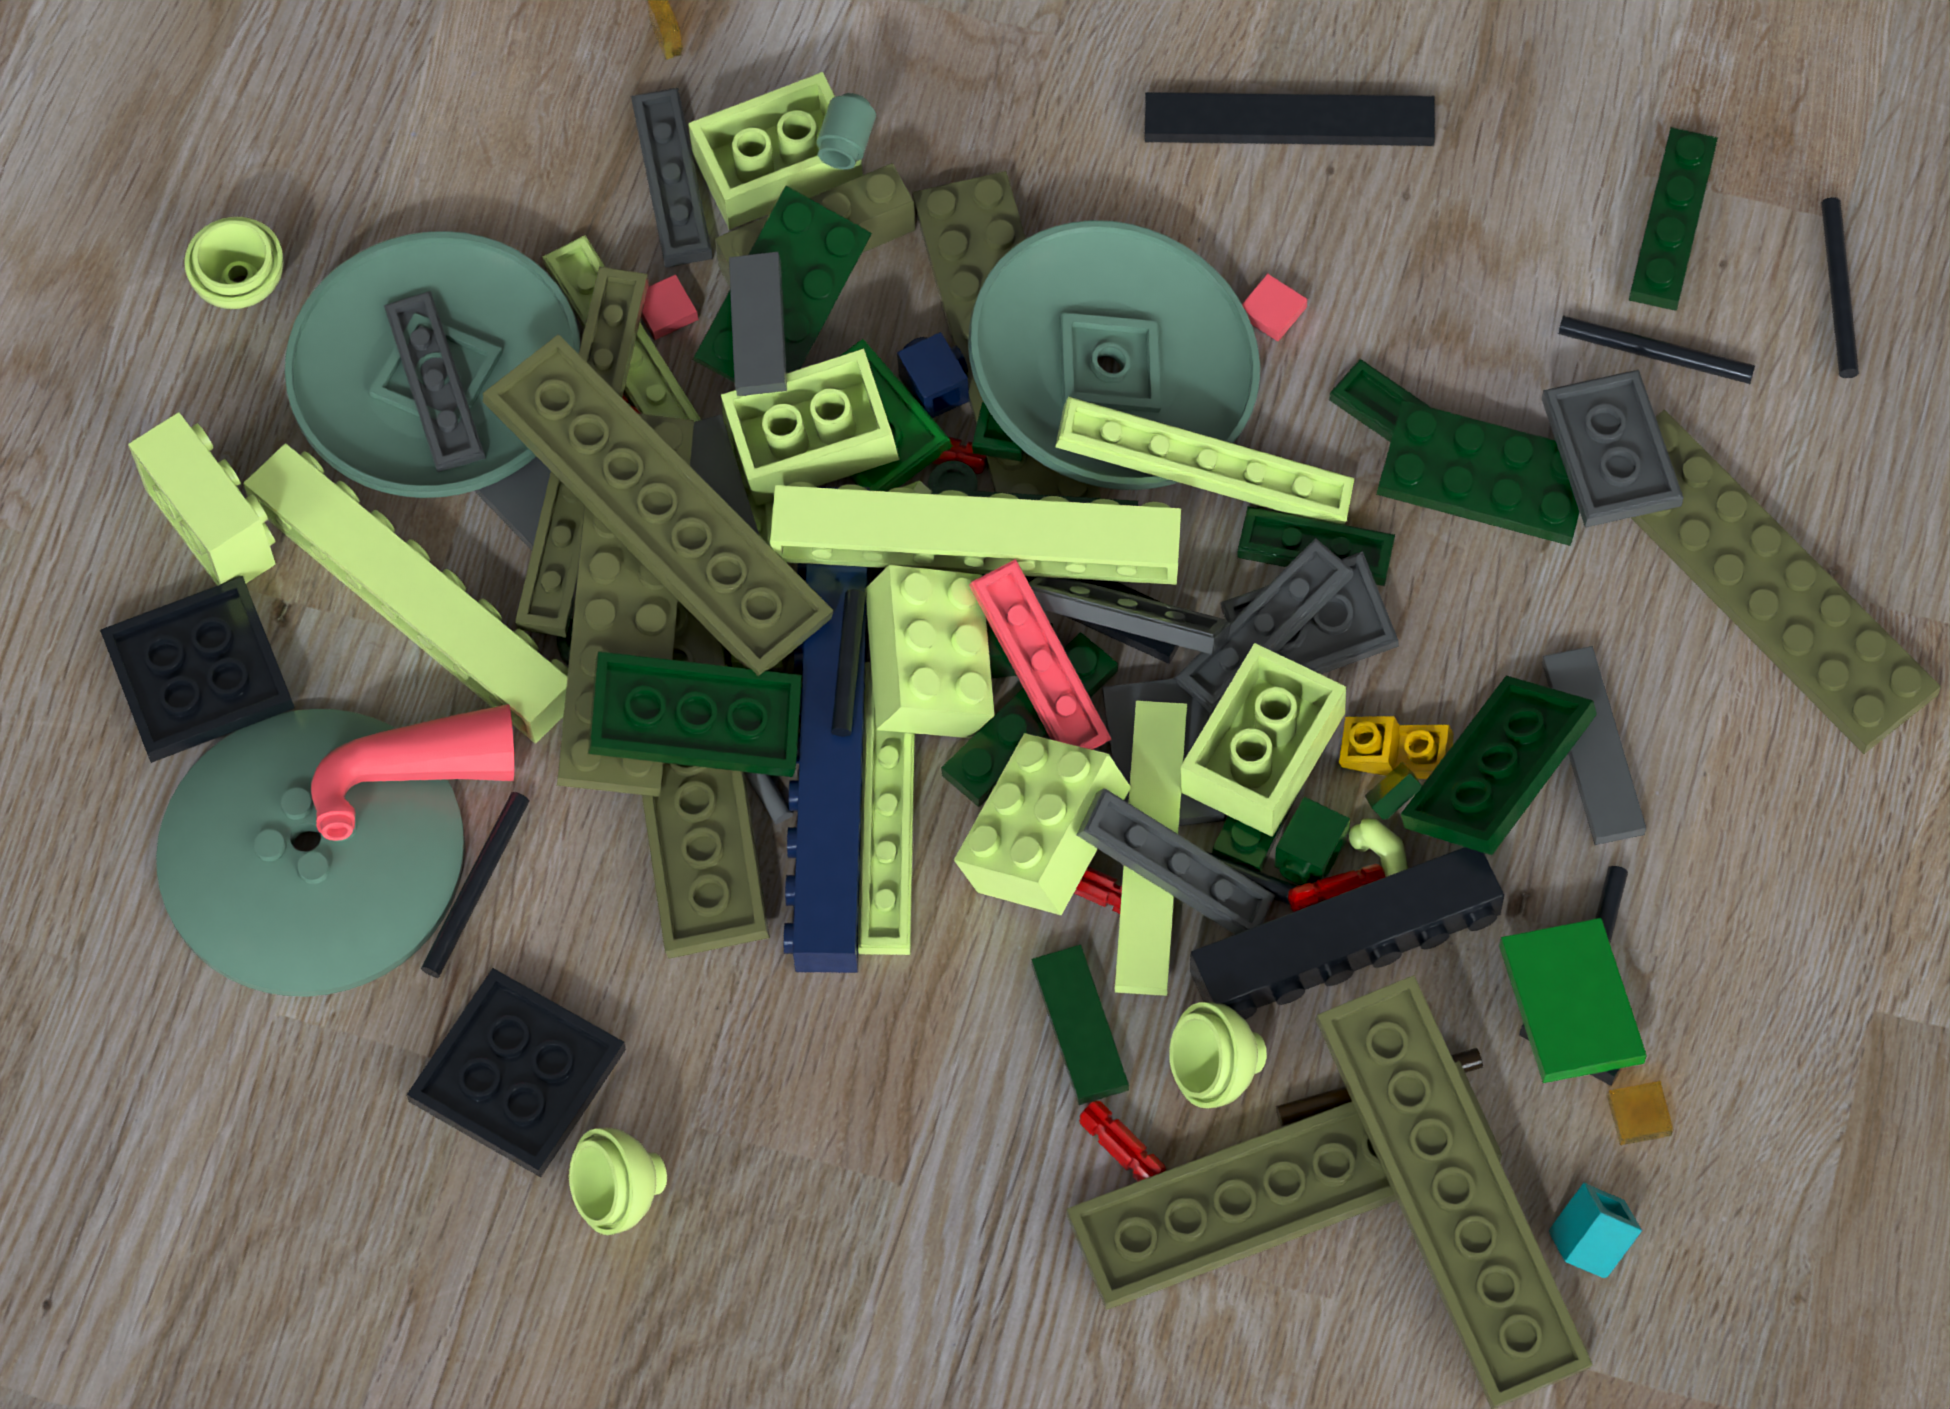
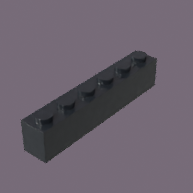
[1190,847,1504,1020]

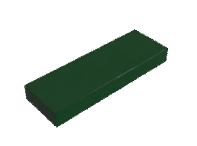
[1237,506,1395,586]
[1031,944,1129,1105]

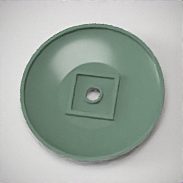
[968,220,1260,490]
[285,231,581,498]
[156,709,465,997]

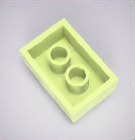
[688,72,863,230]
[721,349,899,506]
[128,412,276,585]
[865,565,995,738]
[1181,643,1346,837]
[954,733,1131,915]

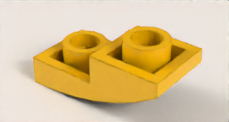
[1339,716,1454,779]

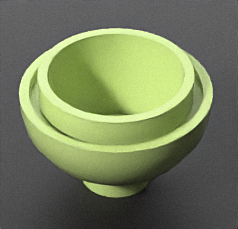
[184,217,283,309]
[1169,1002,1267,1108]
[569,1128,667,1235]

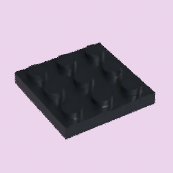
[100,576,295,763]
[406,968,626,1177]

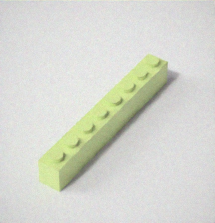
[243,443,568,744]
[770,482,1181,585]

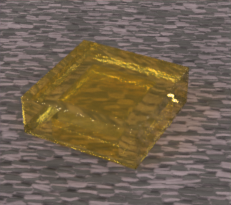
[647,0,683,60]
[1607,1081,1673,1146]

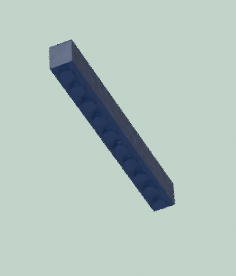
[783,487,870,973]

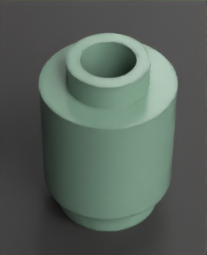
[816,93,876,170]

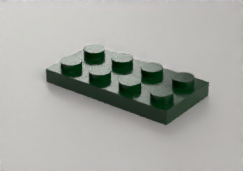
[692,186,872,383]
[1376,400,1580,546]
[588,651,802,777]
[1400,675,1597,855]

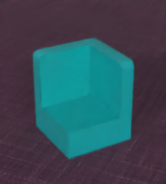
[1549,1182,1642,1278]

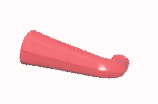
[311,704,514,840]

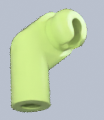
[1349,818,1408,877]

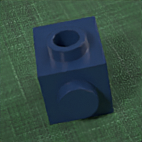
[897,332,969,419]

